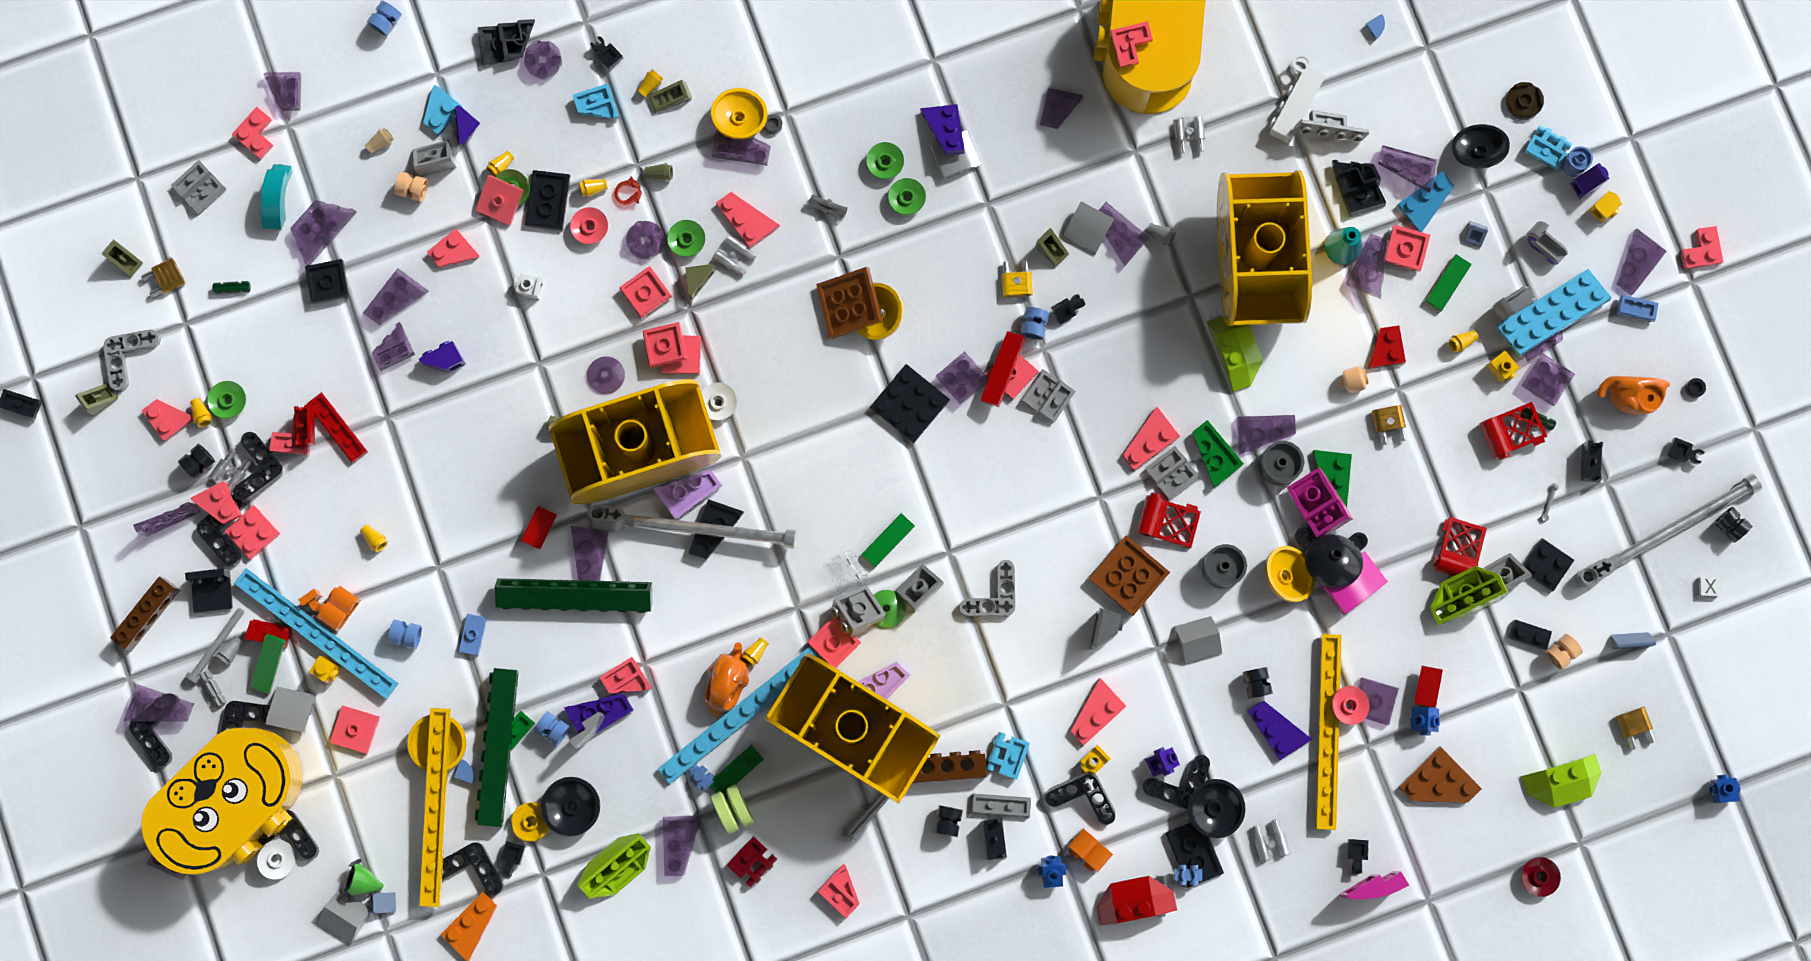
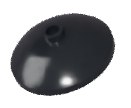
[1452,124,1510,169]
[1305,534,1363,588]
[541,777,601,836]
[1187,779,1246,838]

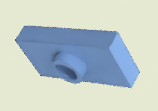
[1616,295,1659,322]
[459,614,487,656]

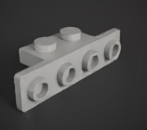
[1294,110,1369,142]

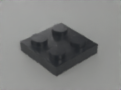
[305,259,350,304]
[1523,538,1574,592]

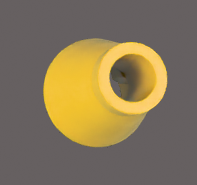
[637,69,664,98]
[486,151,514,177]
[579,179,608,198]
[1448,330,1478,353]
[190,398,212,428]
[360,524,388,552]
[741,637,769,667]

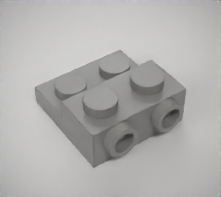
[831,585,886,637]

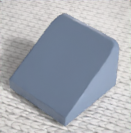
[1463,221,1488,247]
[373,892,396,913]

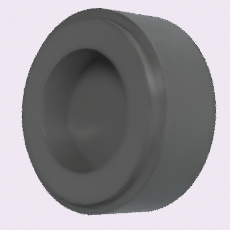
[764,114,783,134]

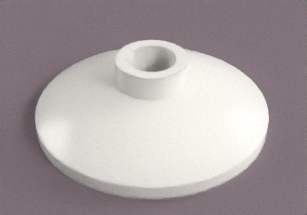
[702,383,737,421]
[256,840,296,879]

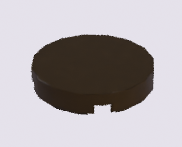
[1506,82,1544,119]

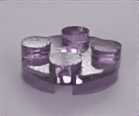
[524,40,562,79]
[626,221,665,259]

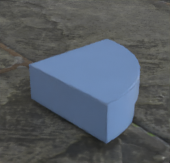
[1365,14,1385,40]
[454,759,475,784]

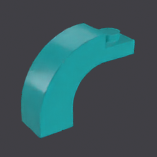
[261,164,293,230]

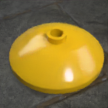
[711,88,768,139]
[857,283,903,340]
[1265,546,1315,602]
[407,715,467,771]

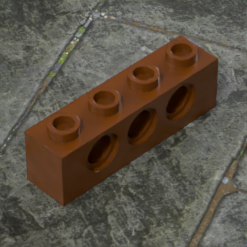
[110,576,180,651]
[912,750,987,783]

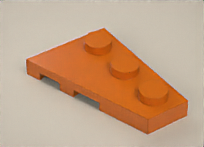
[441,892,498,961]

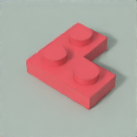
[1110,21,1153,69]
[231,106,274,160]
[1681,226,1724,269]
[269,415,311,455]

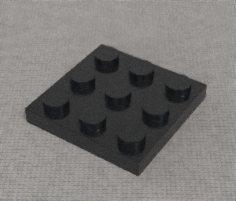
[870,364,950,444]

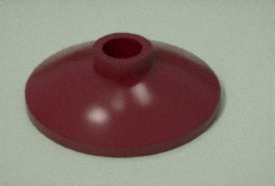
[1521,857,1561,897]

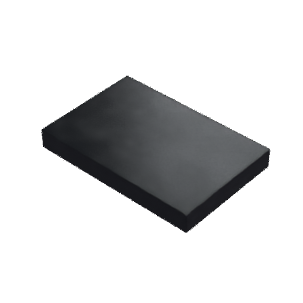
[525,170,571,230]
[1165,822,1224,888]

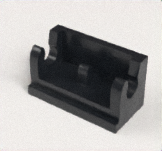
[1581,440,1604,483]
[983,818,1007,860]

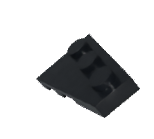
[689,499,745,560]

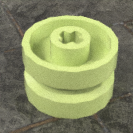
[711,784,754,835]

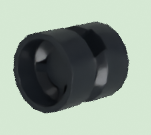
[178,443,216,479]
[1714,506,1753,543]
[1242,667,1273,699]
[933,805,963,837]

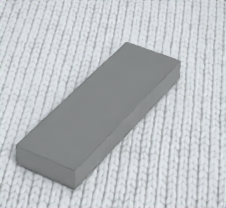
[971,793,1031,817]

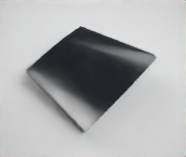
[477,19,535,65]
[1332,160,1386,216]

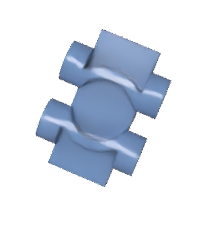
[688,764,715,791]
[1174,865,1202,885]

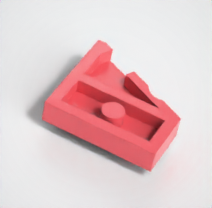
[141,399,193,442]
[191,481,242,524]
[599,656,652,694]
[818,864,860,918]

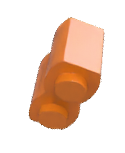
[317,586,361,632]
[1068,828,1113,872]

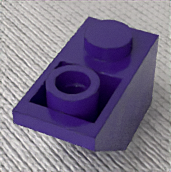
[1570,163,1610,199]
[419,341,466,373]

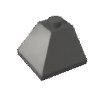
[1090,608,1124,650]

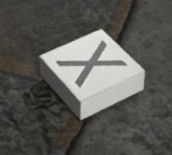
[1699,576,1720,597]

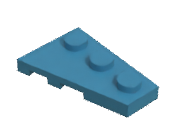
[1397,171,1454,232]

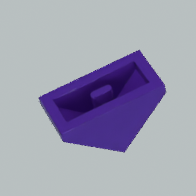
[454,105,480,145]

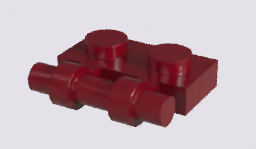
[727,836,777,888]

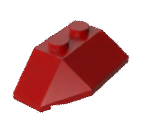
[1096,876,1178,926]

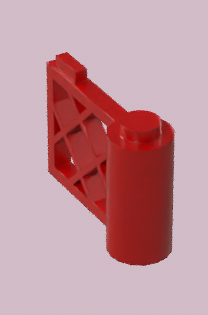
[1479,402,1548,461]
[1136,493,1201,548]
[1432,517,1487,576]

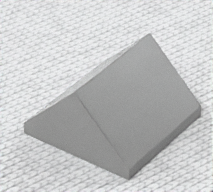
[413,140,457,177]
[1484,553,1532,590]
[895,564,944,612]
[1174,616,1222,664]
[318,889,373,944]

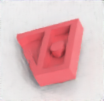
[427,228,480,268]

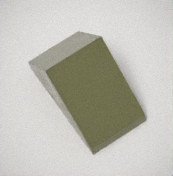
[1035,228,1069,267]
[101,239,143,277]
[685,264,716,300]
[75,383,118,416]

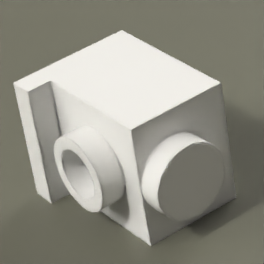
[513,273,544,300]

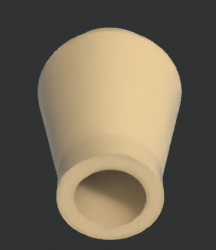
[365,127,394,154]

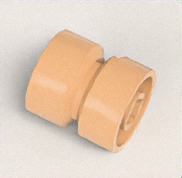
[394,172,428,202]
[1545,634,1583,670]

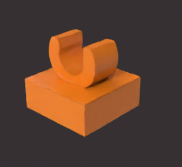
[298,589,323,612]

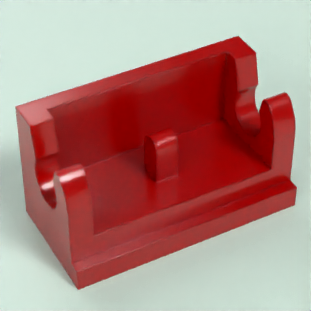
[294,405,315,447]
[521,506,557,550]
[244,619,292,648]
[1414,666,1443,708]

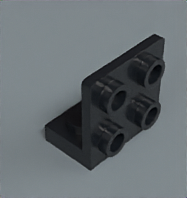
[185,568,233,613]

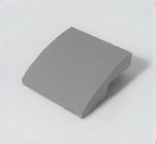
[929,131,981,179]
[171,160,226,214]
[1063,201,1114,254]
[1021,369,1076,422]
[1145,446,1200,501]
[265,686,316,733]
[569,712,605,748]

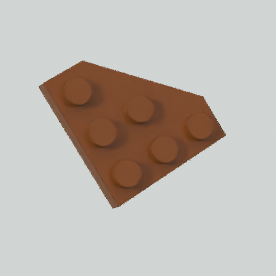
[1398,746,1482,803]

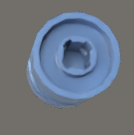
[367,0,402,36]
[1561,146,1593,177]
[1020,307,1049,340]
[388,619,422,650]
[533,711,570,747]

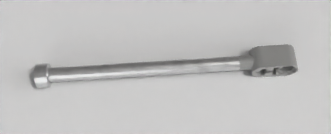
[1575,474,1762,587]
[588,505,796,549]

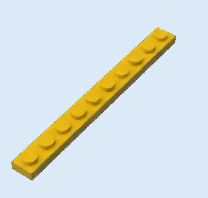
[1315,634,1342,830]
[419,708,451,907]

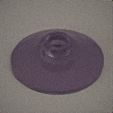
[587,356,625,394]

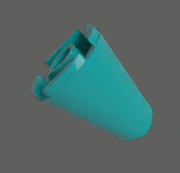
[1325,227,1363,265]

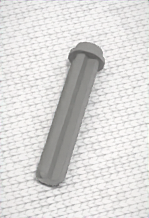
[842,793,889,842]

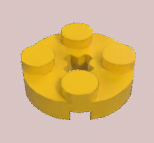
[511,802,550,841]

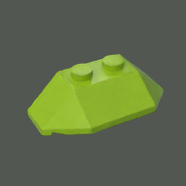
[1207,316,1263,392]
[1430,566,1508,625]
[1521,754,1602,808]
[577,833,651,899]

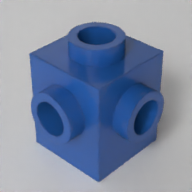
[1410,707,1440,736]
[1709,774,1740,803]
[1038,855,1066,888]

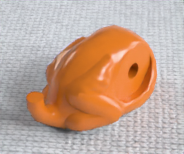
[1597,376,1670,415]
[704,642,749,717]

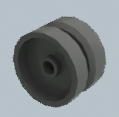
[1258,440,1305,486]
[1201,544,1247,589]

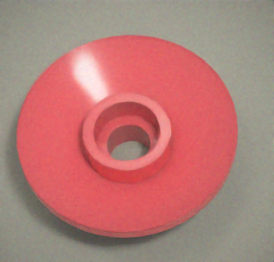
[570,207,608,244]
[1332,686,1369,725]

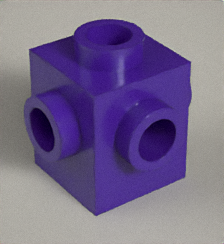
[1145,747,1180,777]

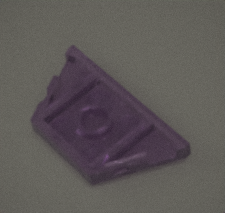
[290,200,357,266]

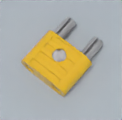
[1001,260,1033,297]

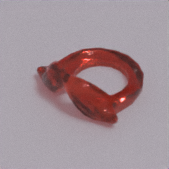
[614,176,642,205]

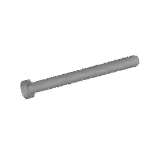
[185,608,244,684]

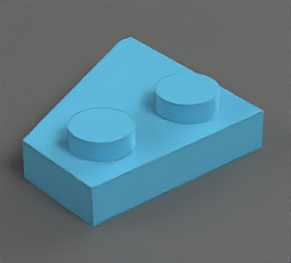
[572,83,620,119]
[423,84,463,136]

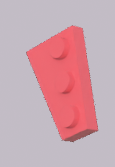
[716,192,780,248]
[1123,407,1180,471]
[1070,678,1126,746]

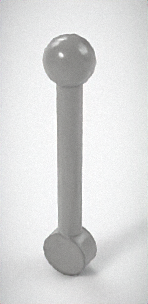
[1541,483,1559,522]

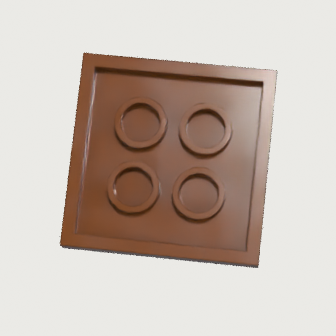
[816,267,883,339]
[1089,535,1170,617]

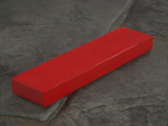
[980,331,1026,407]
[306,392,368,464]

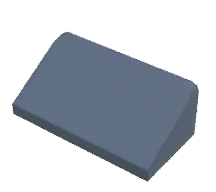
[1611,632,1656,650]

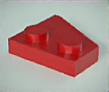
[1368,325,1406,369]

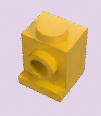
[1079,745,1111,774]

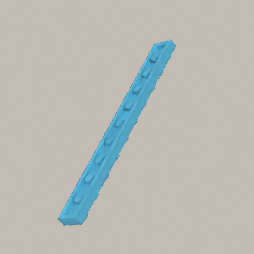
[234,568,399,699]
[658,647,819,784]

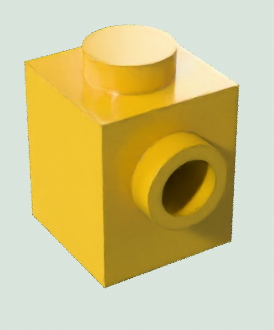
[1588,190,1623,223]
[1486,351,1519,383]
[309,655,341,684]

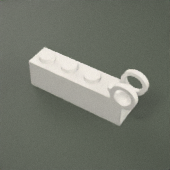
[1269,54,1326,145]

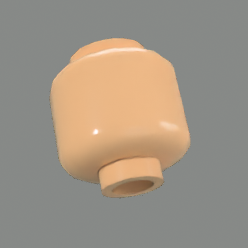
[1340,366,1369,394]

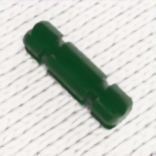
[212,281,251,294]
[1520,408,1557,430]

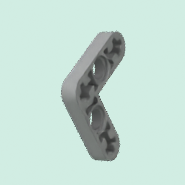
[103,329,161,392]
[959,560,1015,617]

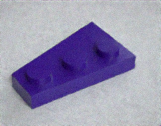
[920,104,965,156]
[564,693,634,735]
[1247,701,1312,760]

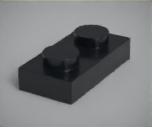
[0,389,42,419]
[1508,619,1552,650]

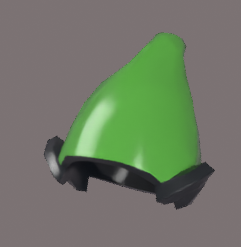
[342,859,384,900]

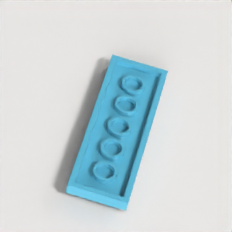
[1496,269,1612,357]

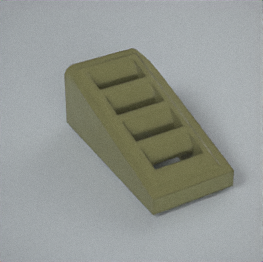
[649,80,692,113]

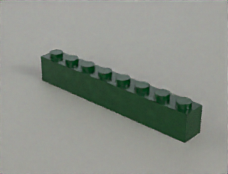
[494,578,653,613]
[475,668,519,827]

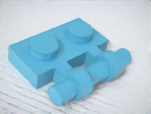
[1524,125,1572,171]
[986,732,1030,780]

